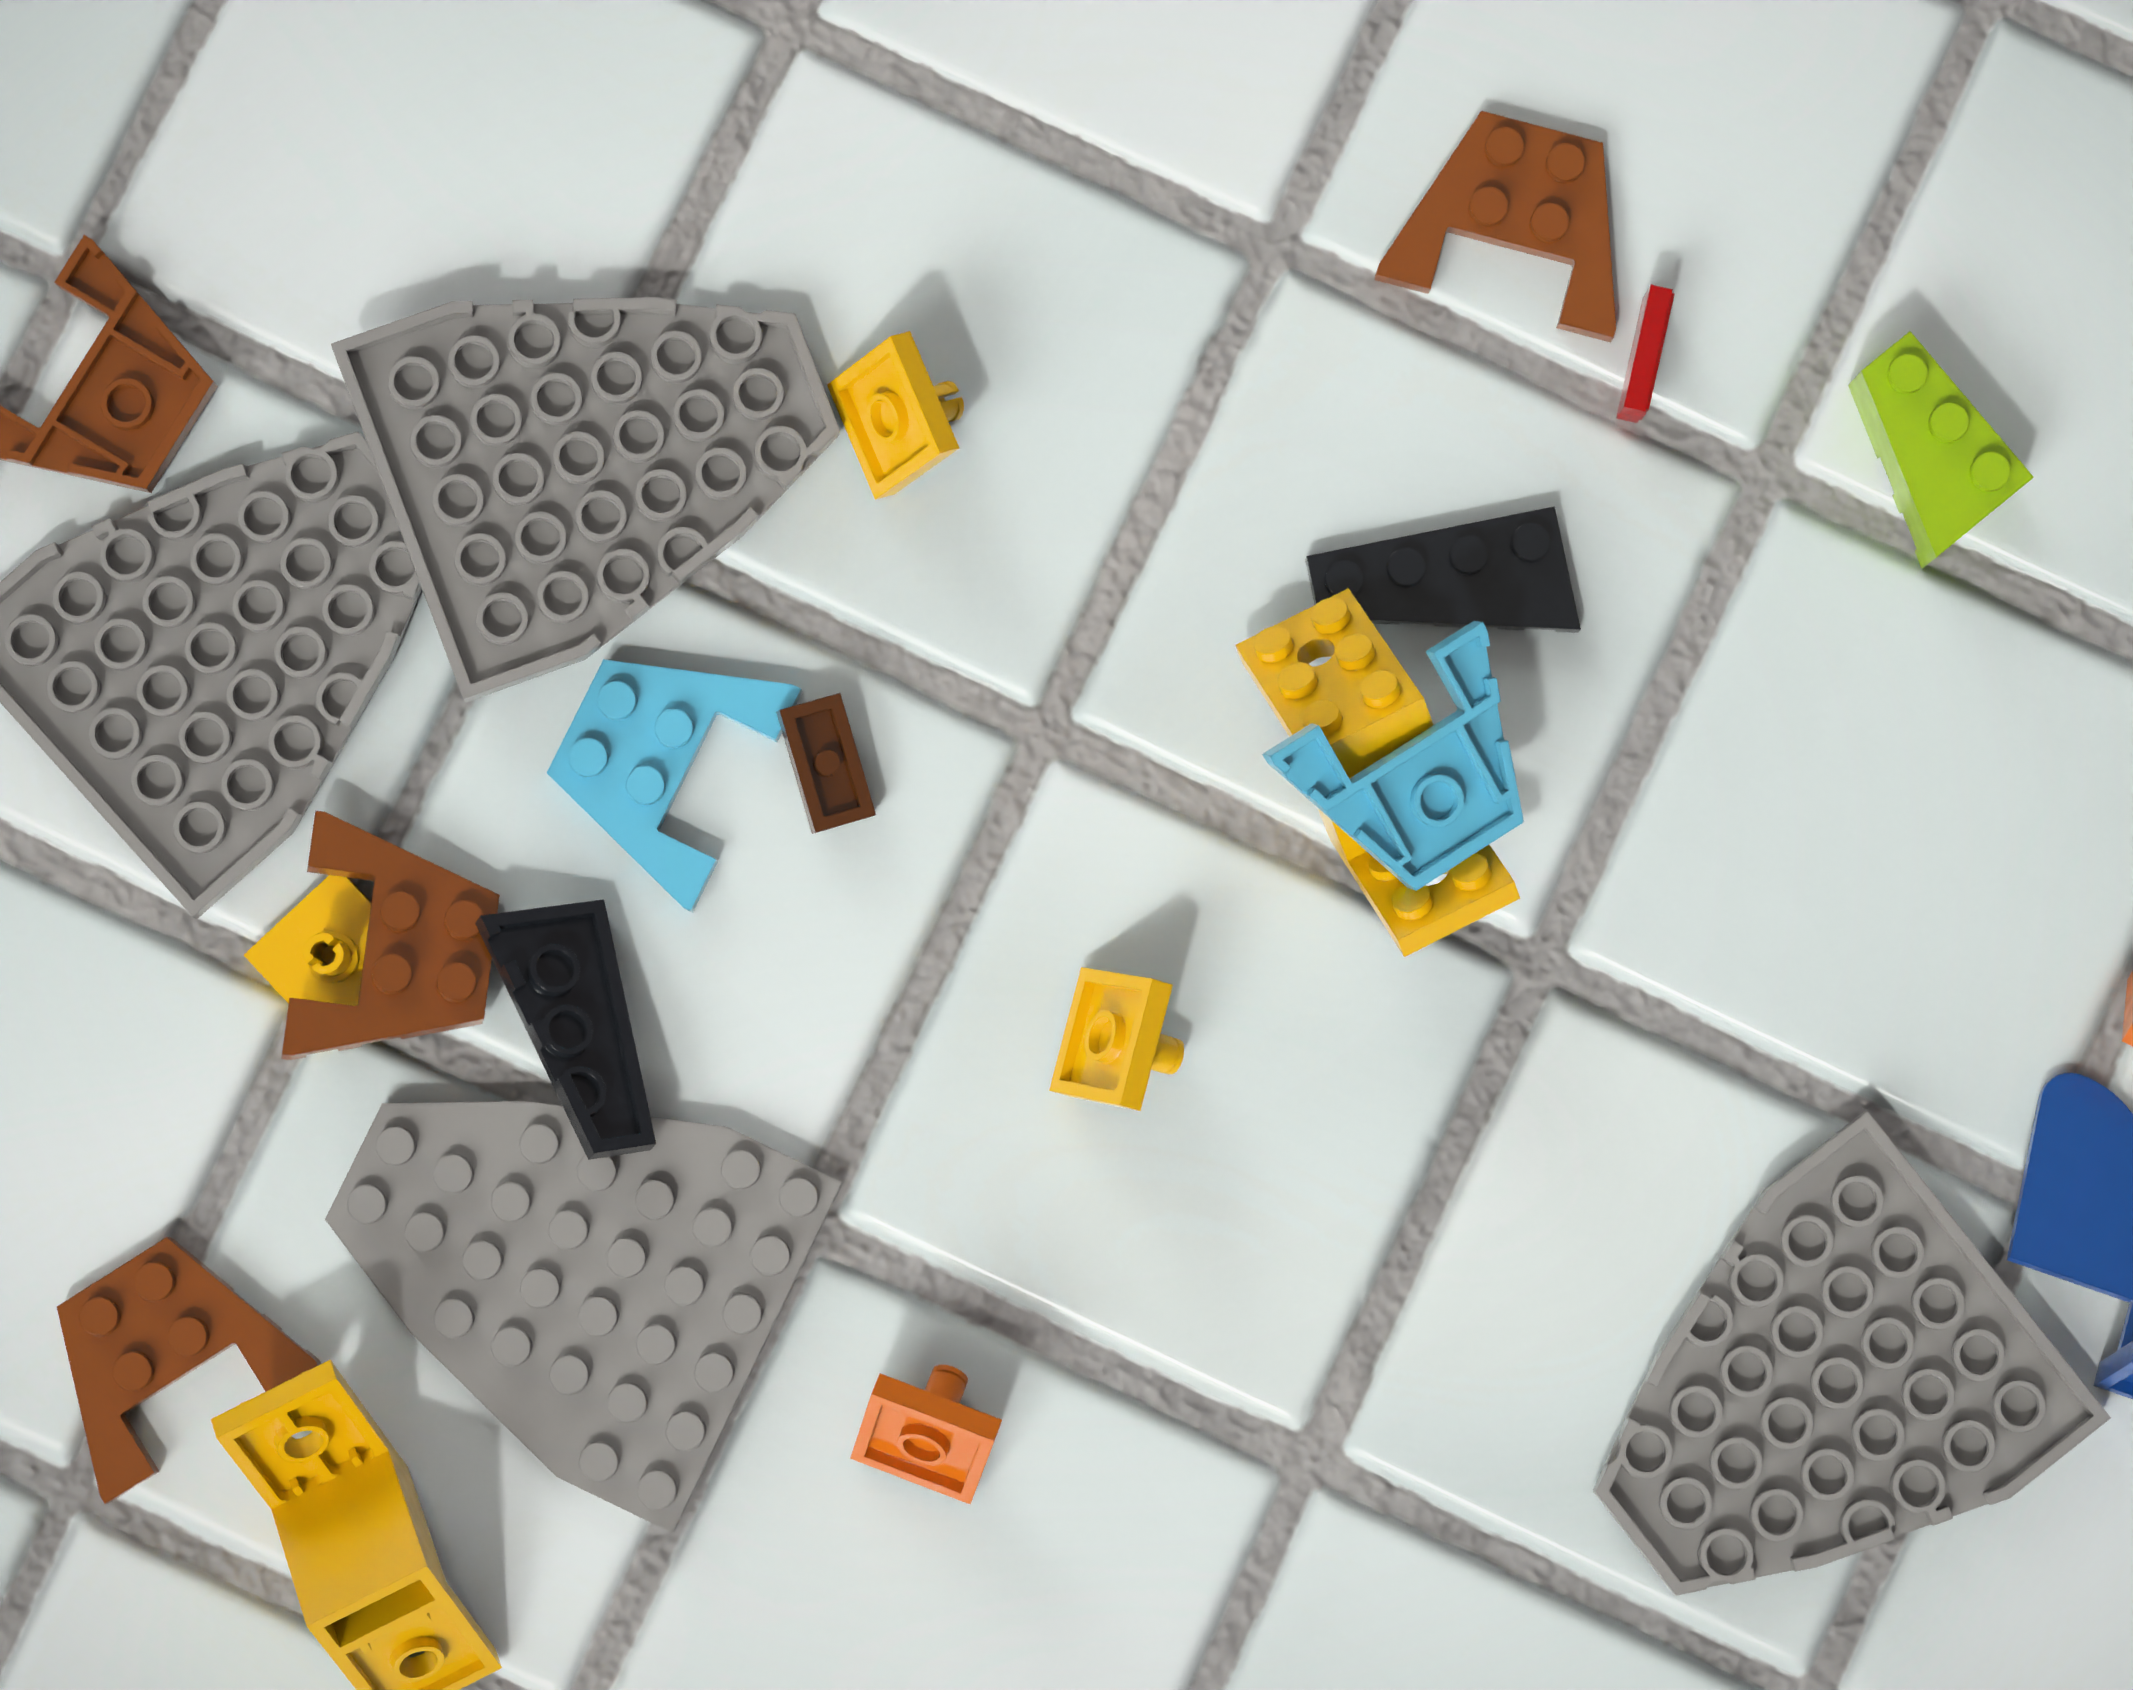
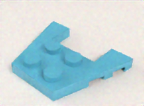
[1262,621,1524,891]
[547,659,802,913]

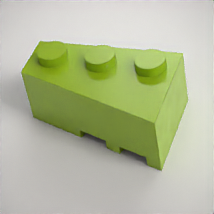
[1848,331,2034,569]

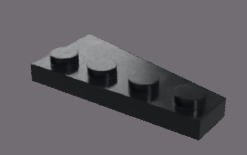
[1305,506,1581,633]
[475,899,656,1160]

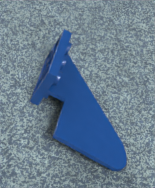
[2007,1073,2133,1399]

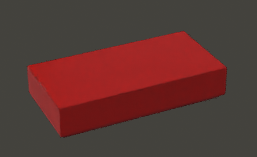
[1616,284,1675,423]

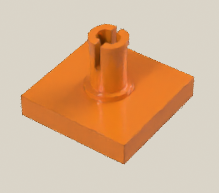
[850,1364,1002,1504]

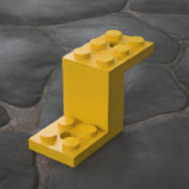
[1235,588,1520,957]
[211,1360,502,1690]

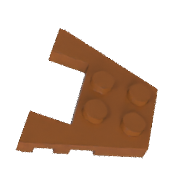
[1374,111,1616,343]
[0,235,218,493]
[281,811,500,1060]
[57,1237,322,1504]

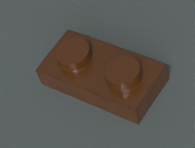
[776,693,876,834]

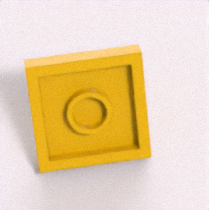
[827,331,964,500]
[243,875,371,1006]
[1049,967,1184,1111]

